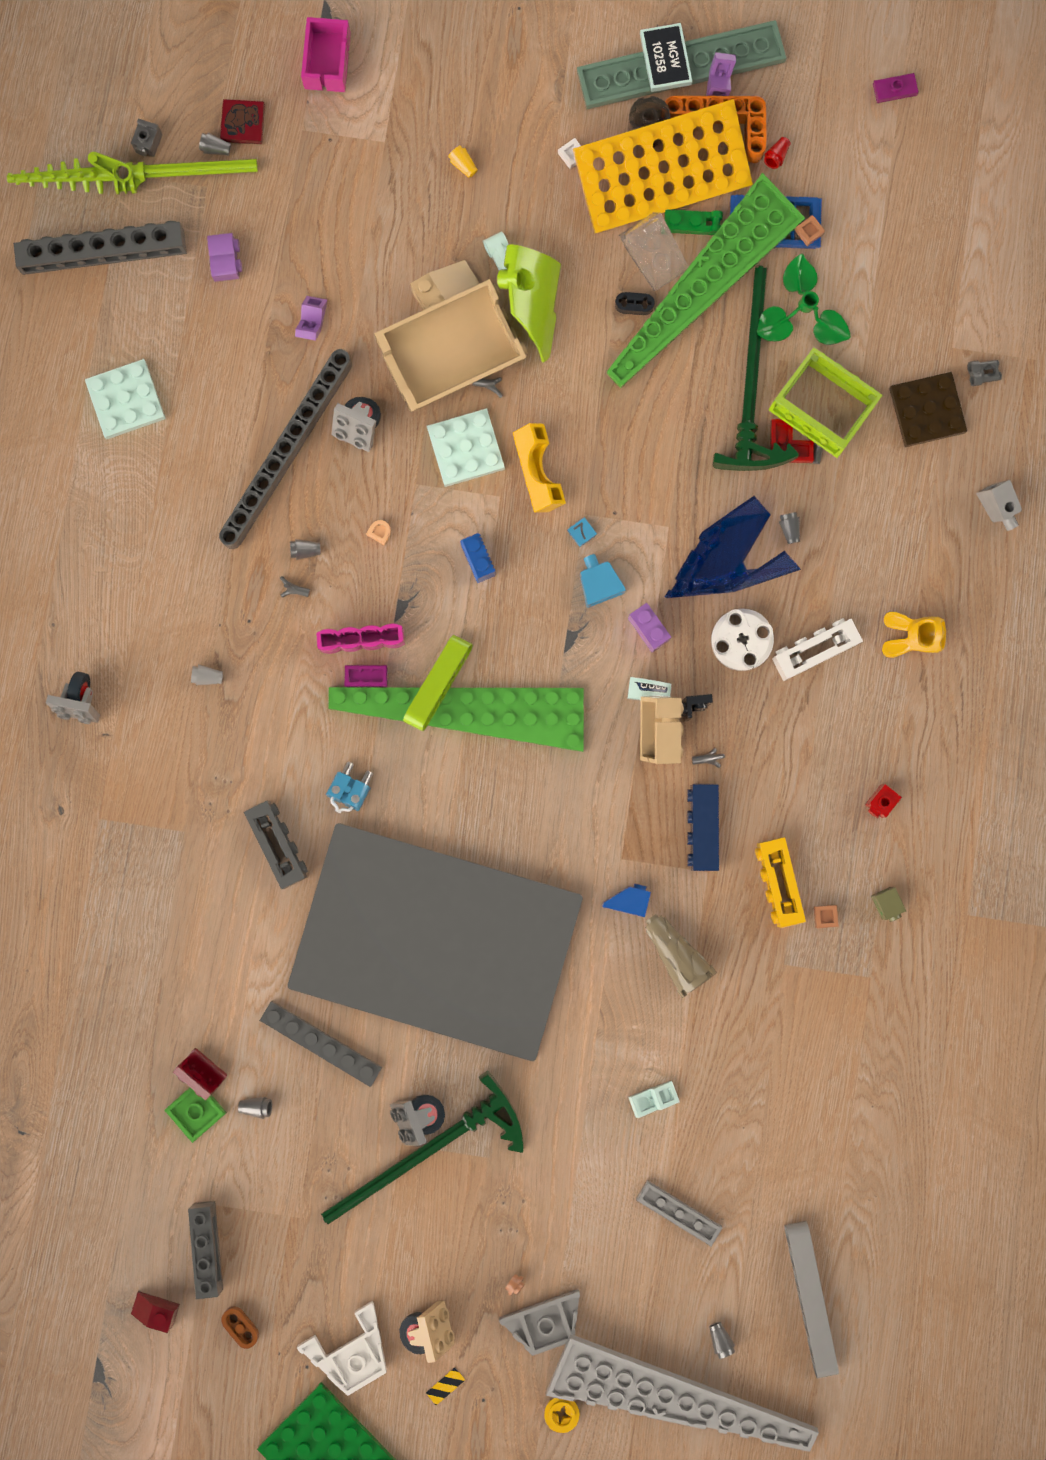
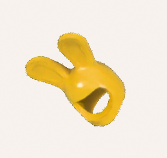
[882,612,946,658]

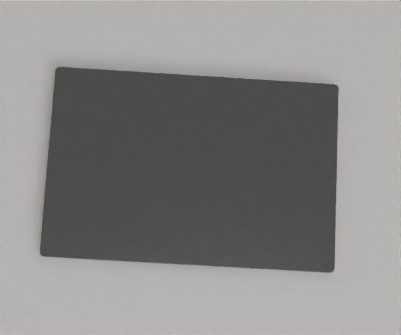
[288,823,583,1061]

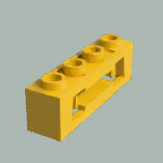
[755,837,806,928]

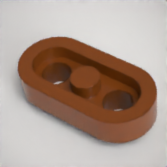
[221,1306,259,1349]

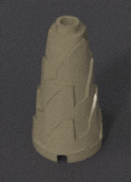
[645,914,717,998]

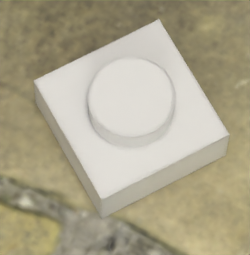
[558,138,581,169]

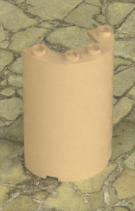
[374,279,528,412]

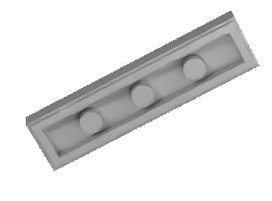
[636,1180,723,1247]

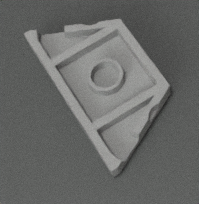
[499,1289,580,1356]

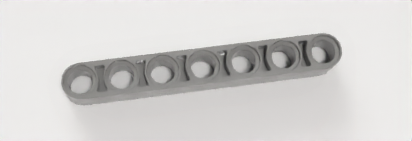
[784,1221,839,1379]

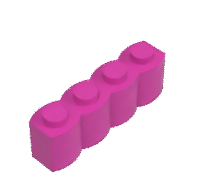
[316,624,405,654]

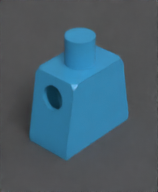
[580,554,626,608]

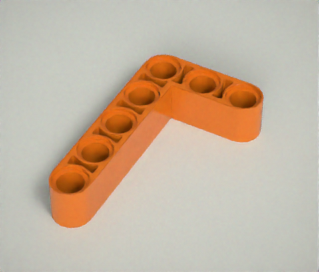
[663,96,766,163]

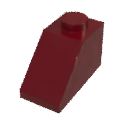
[131,1291,180,1333]

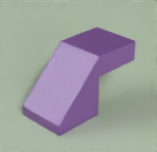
[706,52,736,96]
[295,296,327,341]

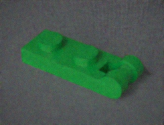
[664,209,723,235]

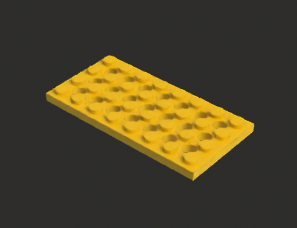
[573,99,753,234]

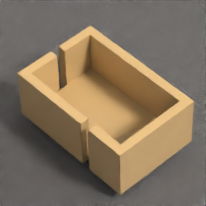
[640,696,684,764]

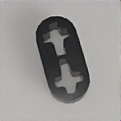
[615,292,655,315]

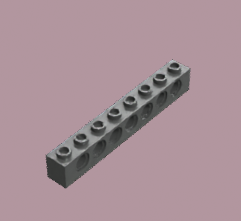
[13,221,187,275]

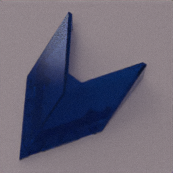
[664,495,801,598]

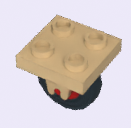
[399,1301,455,1363]

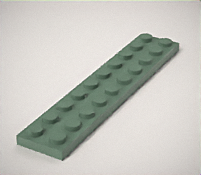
[577,20,786,109]

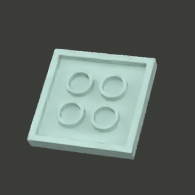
[85,359,166,439]
[427,408,505,487]

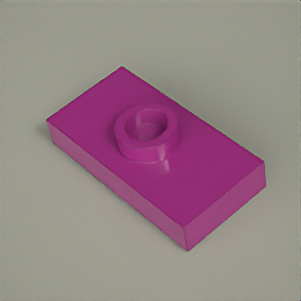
[873,73,919,103]
[344,665,388,687]

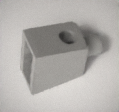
[976,480,1022,531]

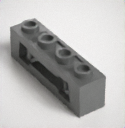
[244,801,308,889]
[188,1201,223,1299]

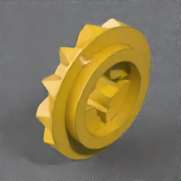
[544,1398,580,1433]

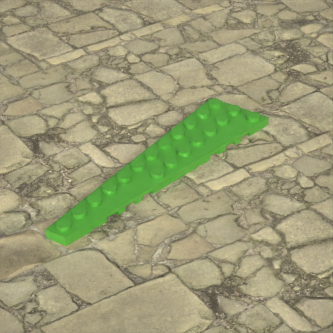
[606,173,805,389]
[328,687,584,752]

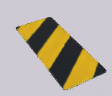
[426,1368,465,1405]

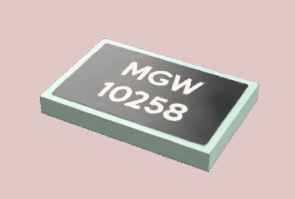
[640,23,692,92]

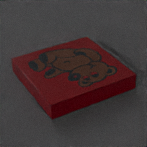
[220,99,265,144]

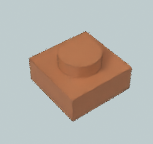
[795,215,825,246]
[814,905,839,928]

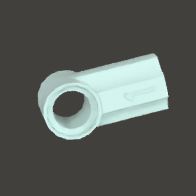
[483,231,509,270]

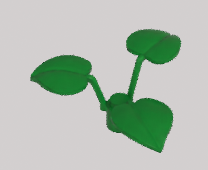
[757,254,851,345]

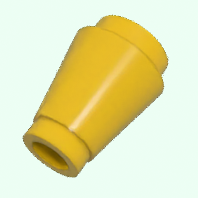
[448,145,478,178]

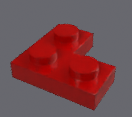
[770,419,814,463]

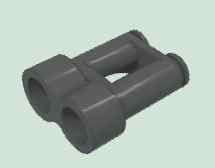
[967,360,1002,386]

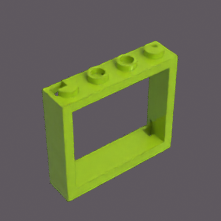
[769,347,883,458]

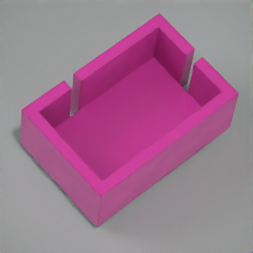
[301,17,351,92]

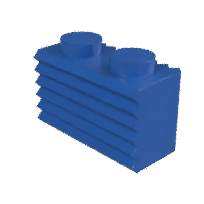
[460,533,496,583]

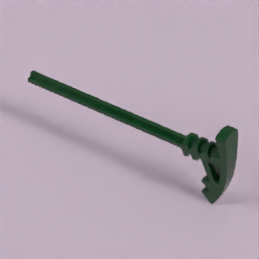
[713,266,799,471]
[321,1070,523,1224]

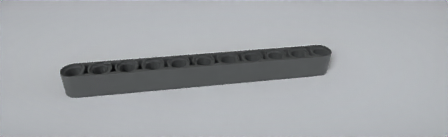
[219,349,352,549]

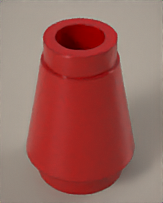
[764,137,791,169]

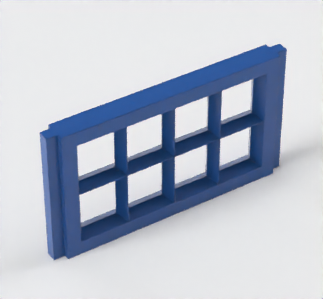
[730,195,822,249]

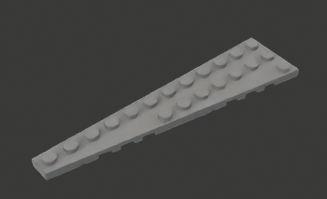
[546,1334,819,1452]

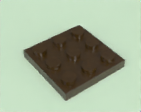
[889,372,967,448]

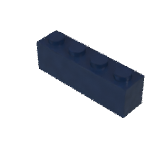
[687,784,719,871]

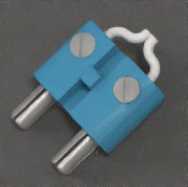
[326,762,373,813]

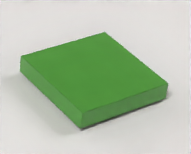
[164,1088,227,1143]

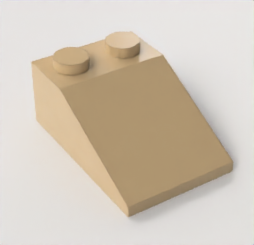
[410,260,480,310]

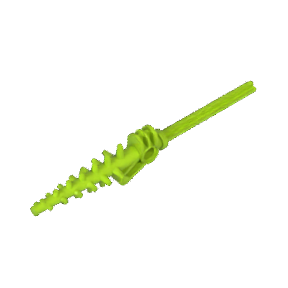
[7,152,258,194]

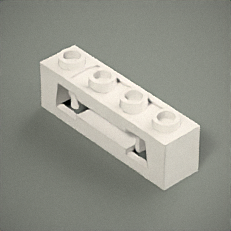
[772,618,863,681]

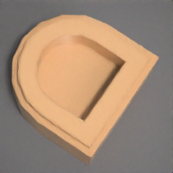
[366,520,391,546]

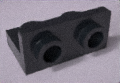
[681,694,713,721]

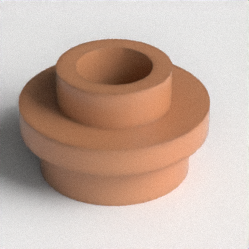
[505,1274,525,1296]

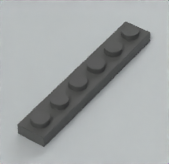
[259,1001,382,1087]

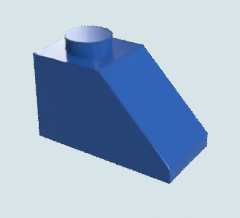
[602,883,651,917]

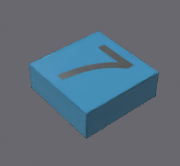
[567,517,597,547]

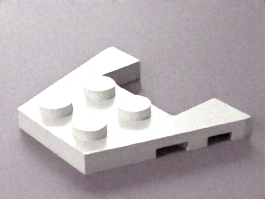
[297,1301,387,1396]

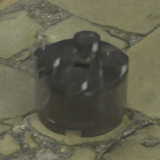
[627,96,671,148]

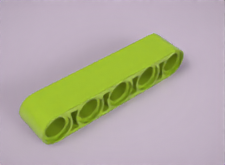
[403,635,473,731]

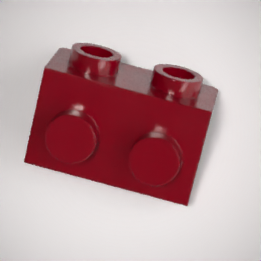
[173,1048,227,1100]

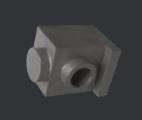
[131,118,163,157]

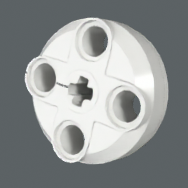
[711,609,774,671]

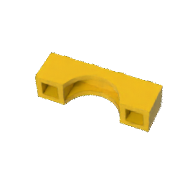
[513,423,566,513]

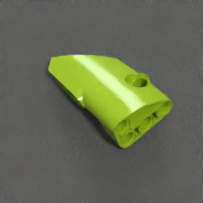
[497,244,561,362]

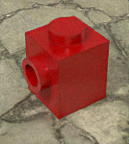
[865,784,902,818]

